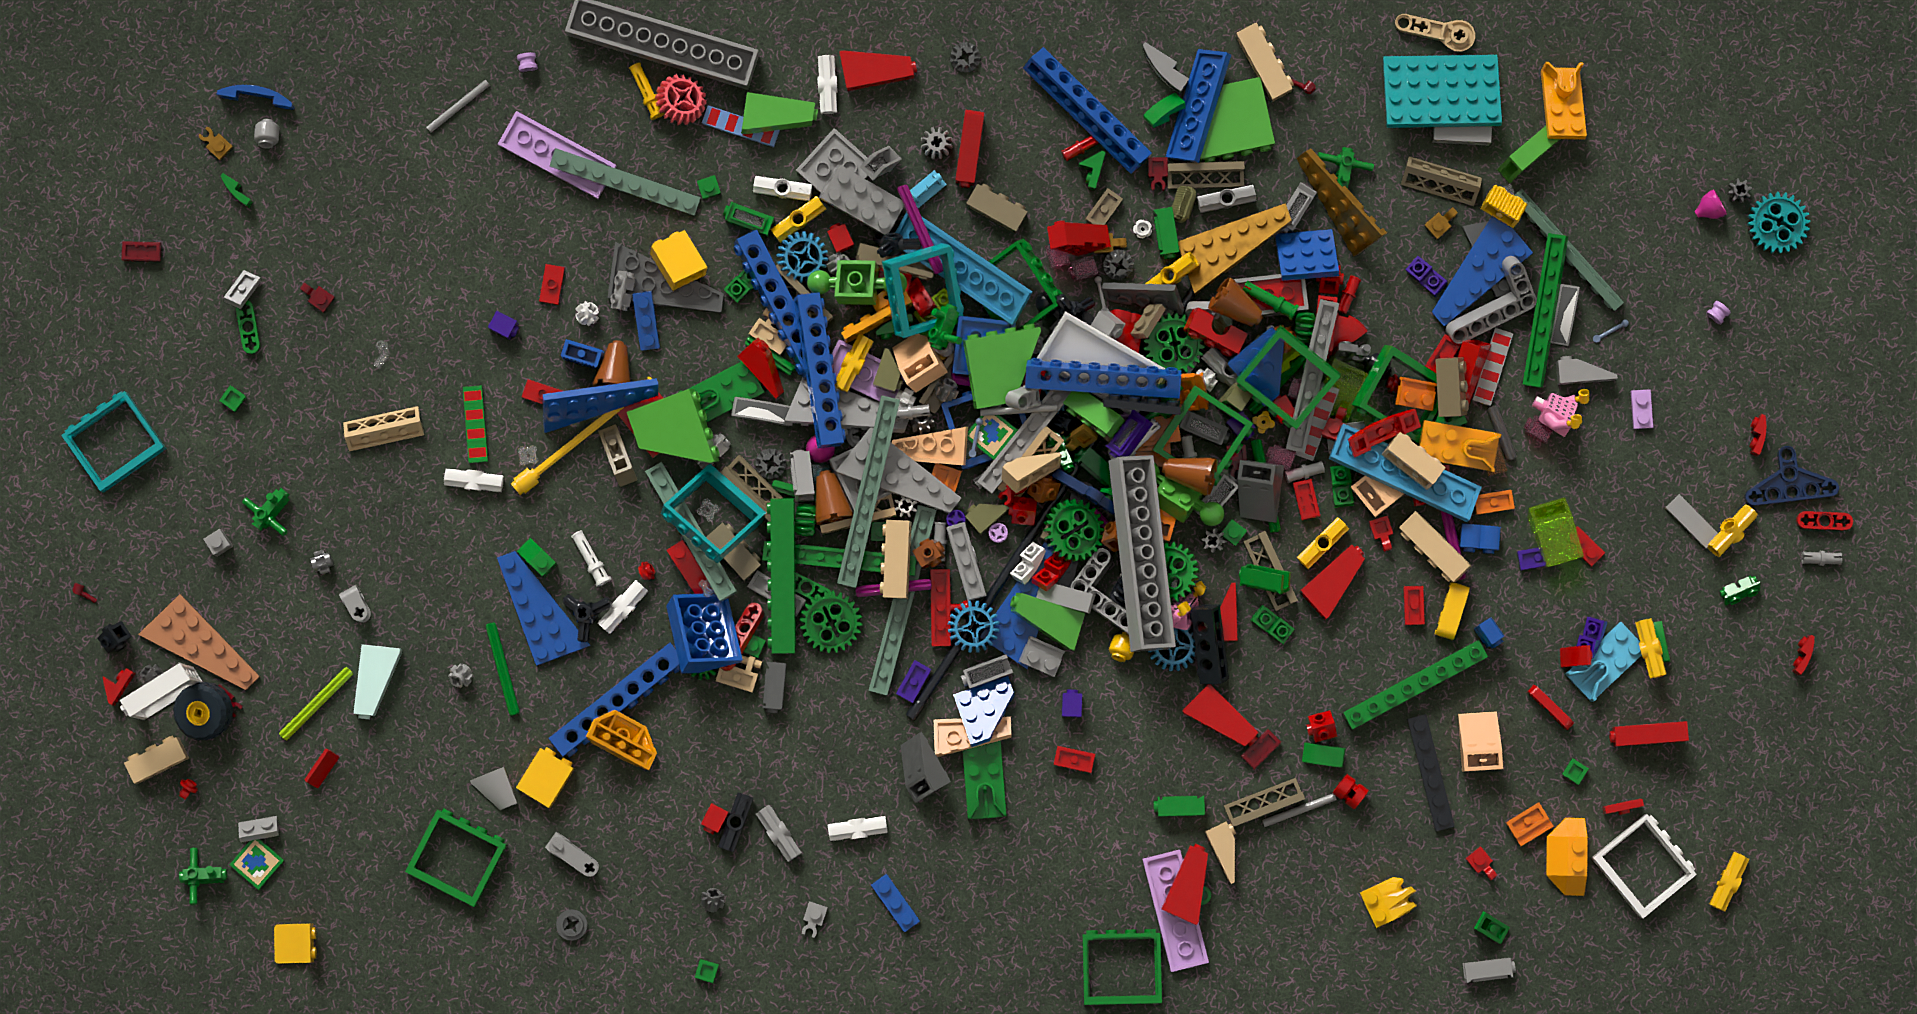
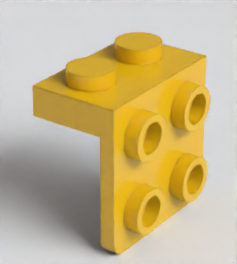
[274,923,317,963]

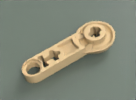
[1395,14,1475,52]

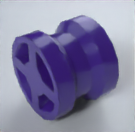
[946,510,966,526]

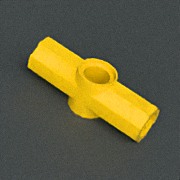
[770,196,827,243]
[1145,252,1199,285]
[834,334,873,393]
[1707,504,1758,557]
[1296,517,1349,569]
[1635,618,1667,679]
[1709,852,1749,912]

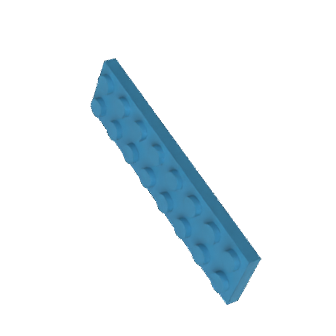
[895,211,1032,325]
[1329,423,1481,522]

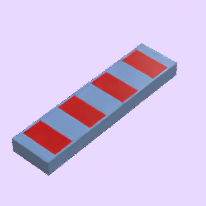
[702,105,780,148]

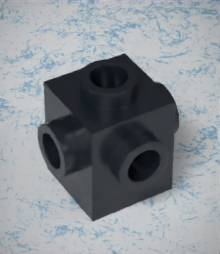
[97,621,132,654]

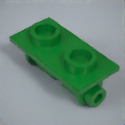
[1719,576,1760,606]

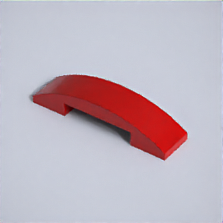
[1348,409,1421,457]

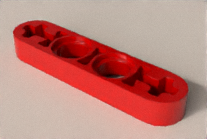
[720,603,764,671]

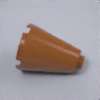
[1208,277,1263,327]
[593,340,630,387]
[1162,458,1218,496]
[815,470,853,525]

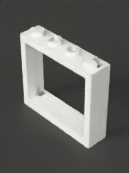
[120,663,202,720]
[1591,814,1697,919]

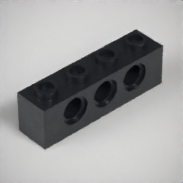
[1190,604,1229,684]

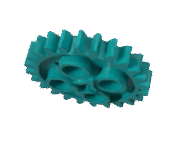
[1747,192,1810,254]

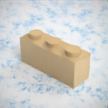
[1382,432,1446,490]
[124,736,189,784]

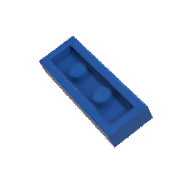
[632,291,660,350]
[871,874,920,932]

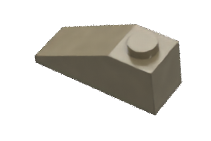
[598,424,638,487]

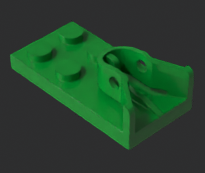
[678,361,765,423]
[963,740,1007,820]

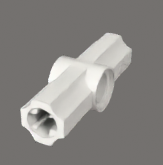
[818,55,838,114]
[753,176,812,201]
[444,469,504,492]
[598,580,648,634]
[828,816,888,841]

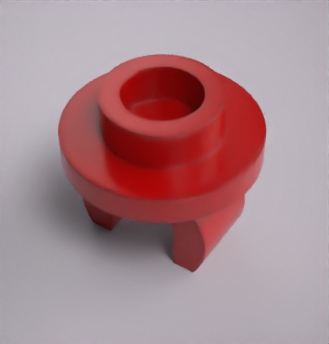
[1386,374,1401,393]
[179,779,198,800]

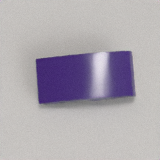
[1405,256,1448,297]
[1577,617,1607,659]

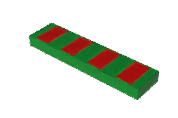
[463,385,488,463]

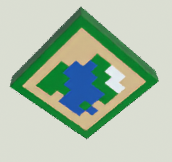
[967,407,1018,460]
[229,839,285,890]

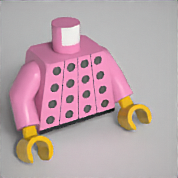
[1532,389,1589,437]
[1171,581,1206,630]

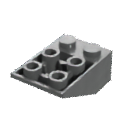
[1238,460,1284,523]
[900,732,951,803]

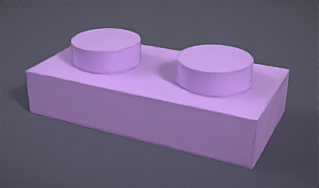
[1630,390,1653,429]

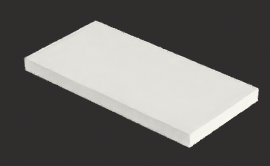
[1037,311,1165,415]

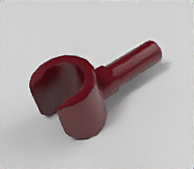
[1291,79,1316,94]
[72,583,97,603]

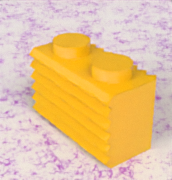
[1480,185,1528,228]

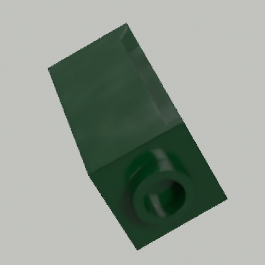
[1073,446,1112,488]

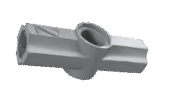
[1197,185,1257,213]
[1201,347,1238,387]
[756,805,802,862]

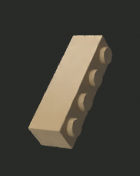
[1235,23,1294,102]
[1399,511,1471,582]
[880,520,912,599]

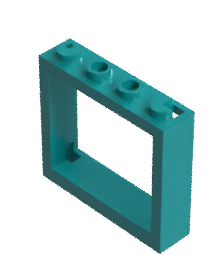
[882,243,964,338]
[61,391,167,493]
[661,463,766,564]

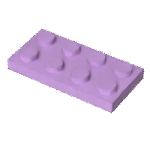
[822,340,904,402]

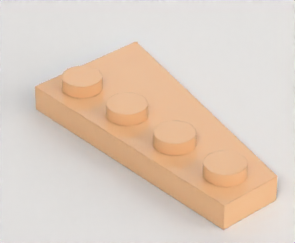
[892,427,968,465]
[934,717,1011,757]

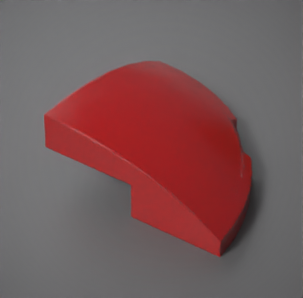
[1333,312,1367,349]

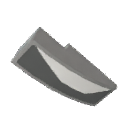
[1142,42,1189,94]
[1551,284,1580,346]
[731,397,793,426]

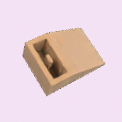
[892,333,948,392]
[1351,476,1404,517]
[1458,712,1503,772]

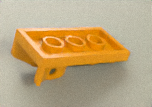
[1541,62,1587,139]
[841,290,913,343]
[1419,420,1502,472]

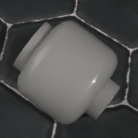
[254,119,280,148]

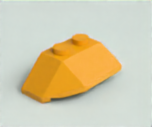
[586,710,657,770]
[1546,818,1587,896]

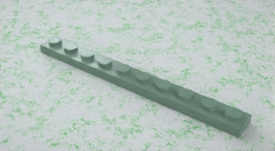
[837,395,900,588]
[869,505,937,696]

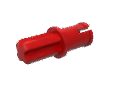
[1061,135,1099,161]
[1338,275,1361,314]

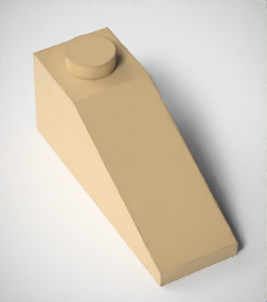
[1001,452,1062,493]
[1205,822,1236,884]

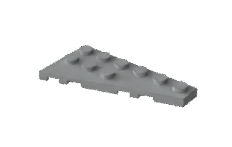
[784,377,909,433]
[835,427,961,513]

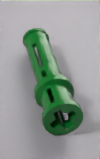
[1243,280,1299,320]

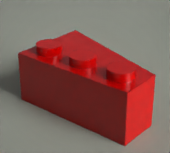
[1047,221,1111,256]

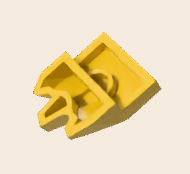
[1360,877,1416,928]

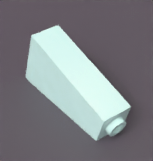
[354,645,402,719]

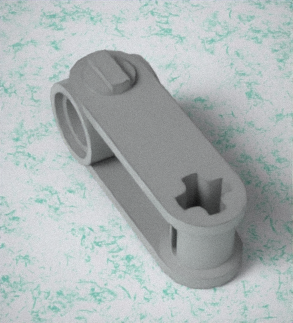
[545,832,599,877]

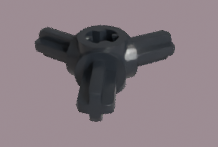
[873,233,921,258]
[1056,294,1095,321]
[563,594,612,642]

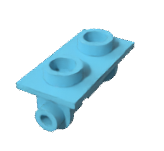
[910,170,947,208]

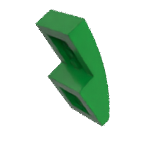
[221,173,253,208]

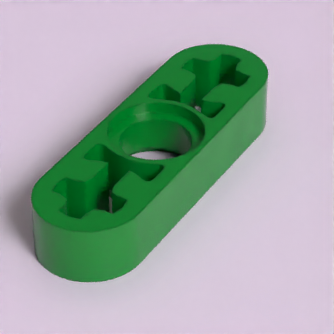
[236,300,261,354]
[795,572,831,600]

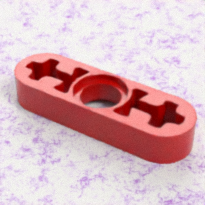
[1796,511,1853,531]
[1527,685,1574,730]

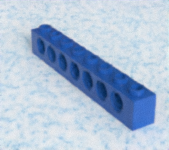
[1023,47,1152,174]
[733,230,823,379]
[794,292,846,449]
[1025,358,1181,398]
[549,643,681,757]

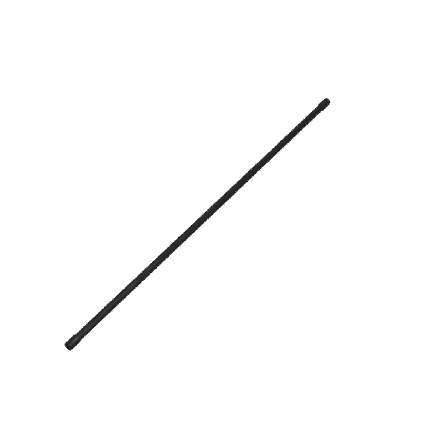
[905,286,1196,721]

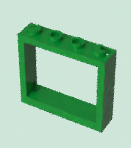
[983,239,1062,330]
[1236,325,1341,429]
[1352,345,1438,444]
[1152,385,1254,486]
[405,808,507,907]
[1082,929,1162,1005]

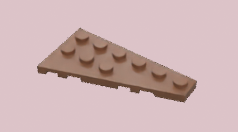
[138,594,260,690]

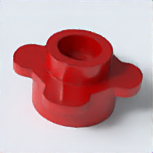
[638,562,655,580]

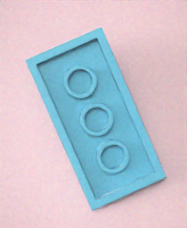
[1565,622,1642,702]

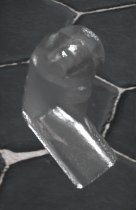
[373,340,391,369]

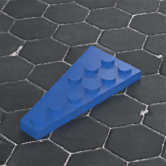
[1432,216,1533,327]
[543,378,658,433]
[980,542,1059,669]
[497,551,591,666]

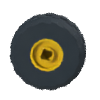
[173,682,233,741]

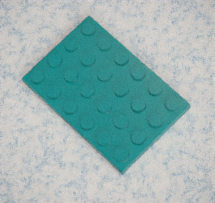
[1383,55,1502,128]

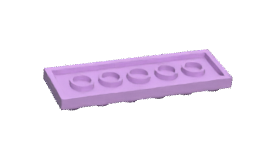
[498,111,617,199]
[1142,850,1209,972]

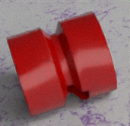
[1332,774,1369,810]

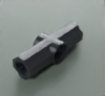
[718,792,754,852]

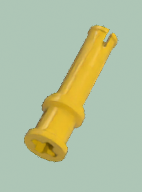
[629,63,665,120]

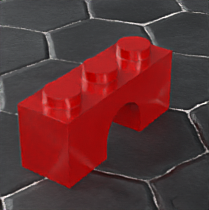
[1183,307,1248,357]

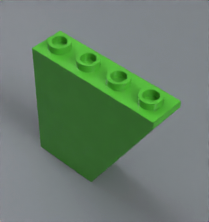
[1199,77,1275,163]
[963,324,1041,409]
[627,389,720,463]

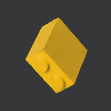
[650,230,707,291]
[516,747,574,808]

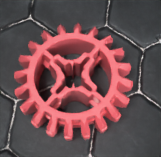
[655,74,707,125]

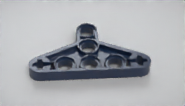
[1745,446,1839,506]
[1052,469,1115,516]

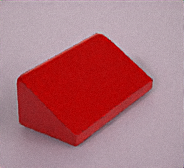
[305,749,339,788]

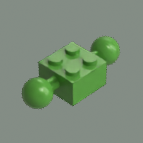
[807,260,907,305]
[1154,462,1224,526]

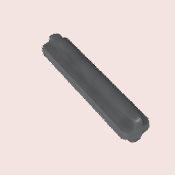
[1487,406,1517,461]

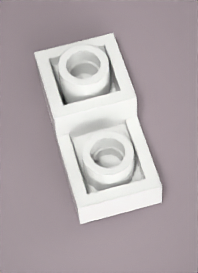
[1010,542,1046,585]

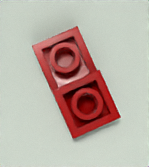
[1749,414,1766,456]
[1032,552,1071,592]
[1792,635,1815,675]
[1560,645,1593,667]

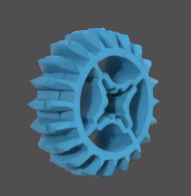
[776,231,828,283]
[948,601,1000,653]
[1148,626,1196,671]

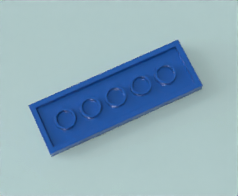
[1166,49,1231,163]

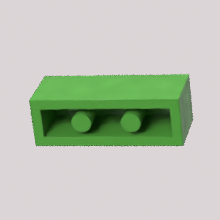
[1063,391,1125,439]

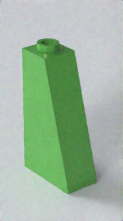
[741,92,818,134]
[1497,126,1560,183]
[1010,593,1085,650]

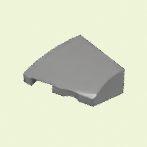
[470,767,518,810]

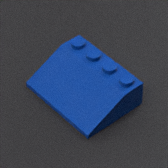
[666,593,743,673]

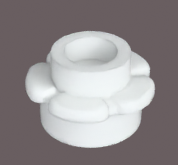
[1133,220,1152,238]

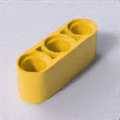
[1435,582,1470,640]

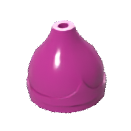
[1695,189,1727,219]
[806,435,835,463]

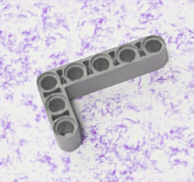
[1445,256,1537,344]
[1071,548,1129,635]

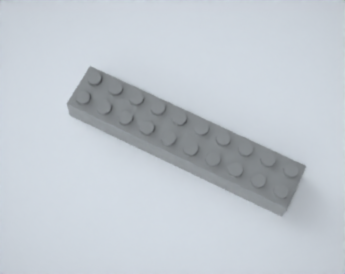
[565,0,759,90]
[1109,455,1176,652]

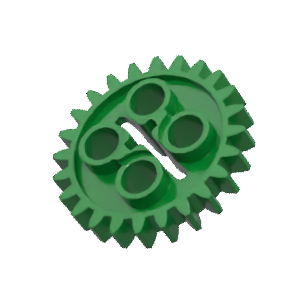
[1142,313,1205,373]
[1043,499,1104,562]
[1164,542,1200,604]
[800,590,862,653]

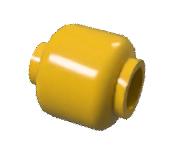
[1109,632,1134,662]

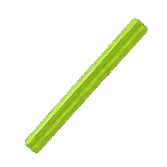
[279,667,353,740]

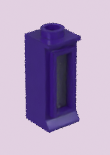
[1106,410,1153,458]

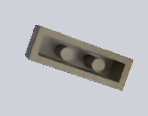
[966,184,1027,234]
[1436,357,1469,417]
[706,522,762,582]

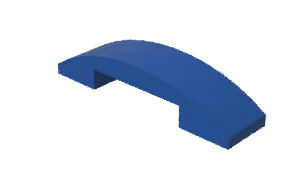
[217,85,295,110]

